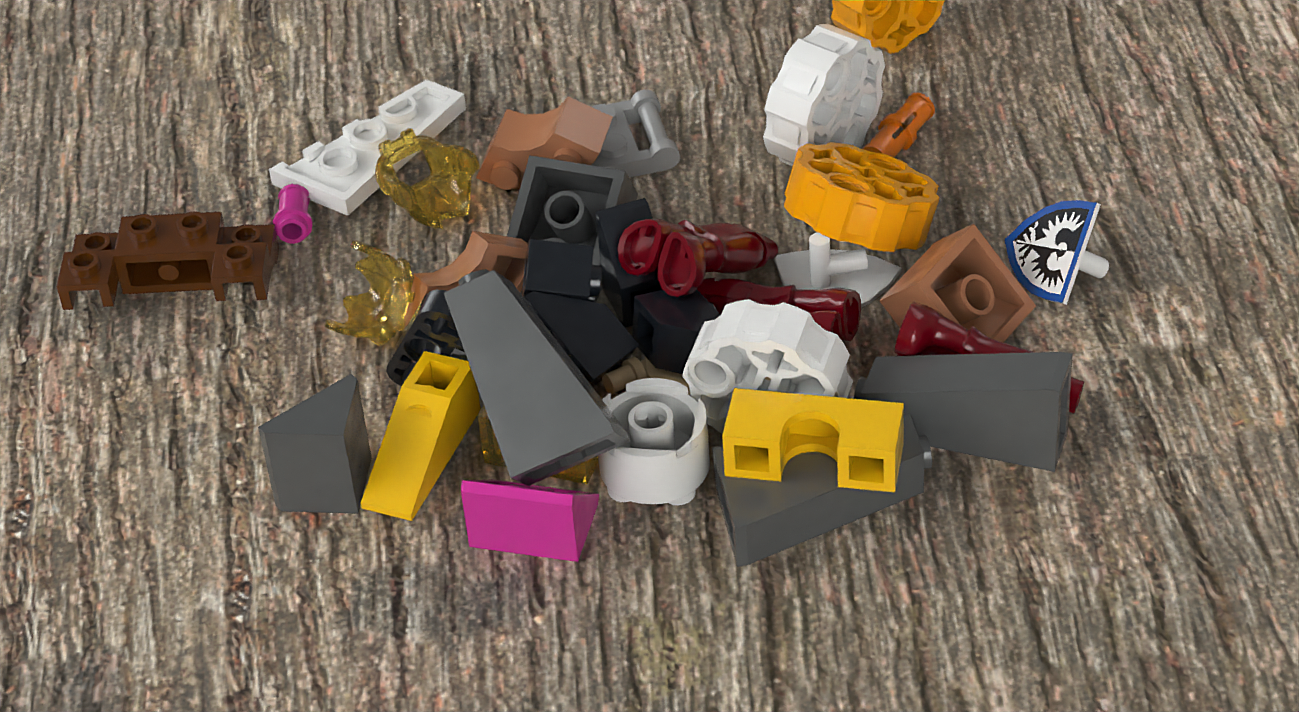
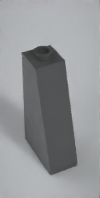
[444,270,630,486]
[854,352,1073,472]
[713,414,932,567]

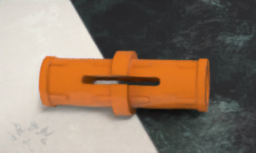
[862,93,935,158]

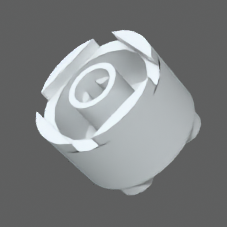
[598,378,710,505]

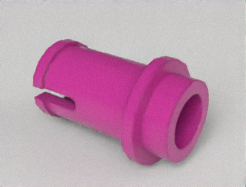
[273,184,313,244]

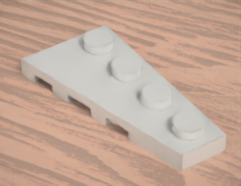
[269,80,466,216]

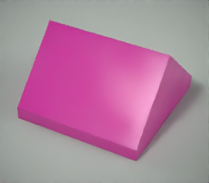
[461,479,599,562]

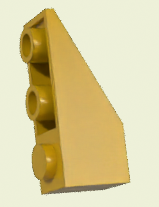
[361,351,481,521]

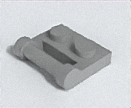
[592,90,680,178]

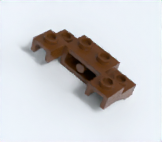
[56,211,279,310]

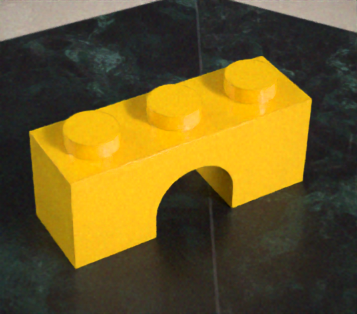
[722,388,904,492]

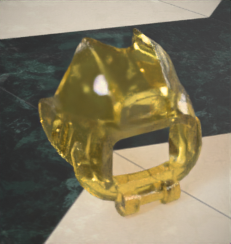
[375,128,480,229]
[324,240,416,346]

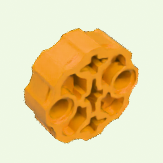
[831,0,945,54]
[784,142,940,252]

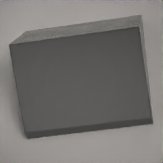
[258,374,372,514]

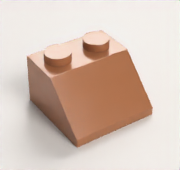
[879,224,1036,343]

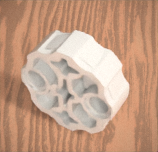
[763,24,885,166]
[682,299,853,435]

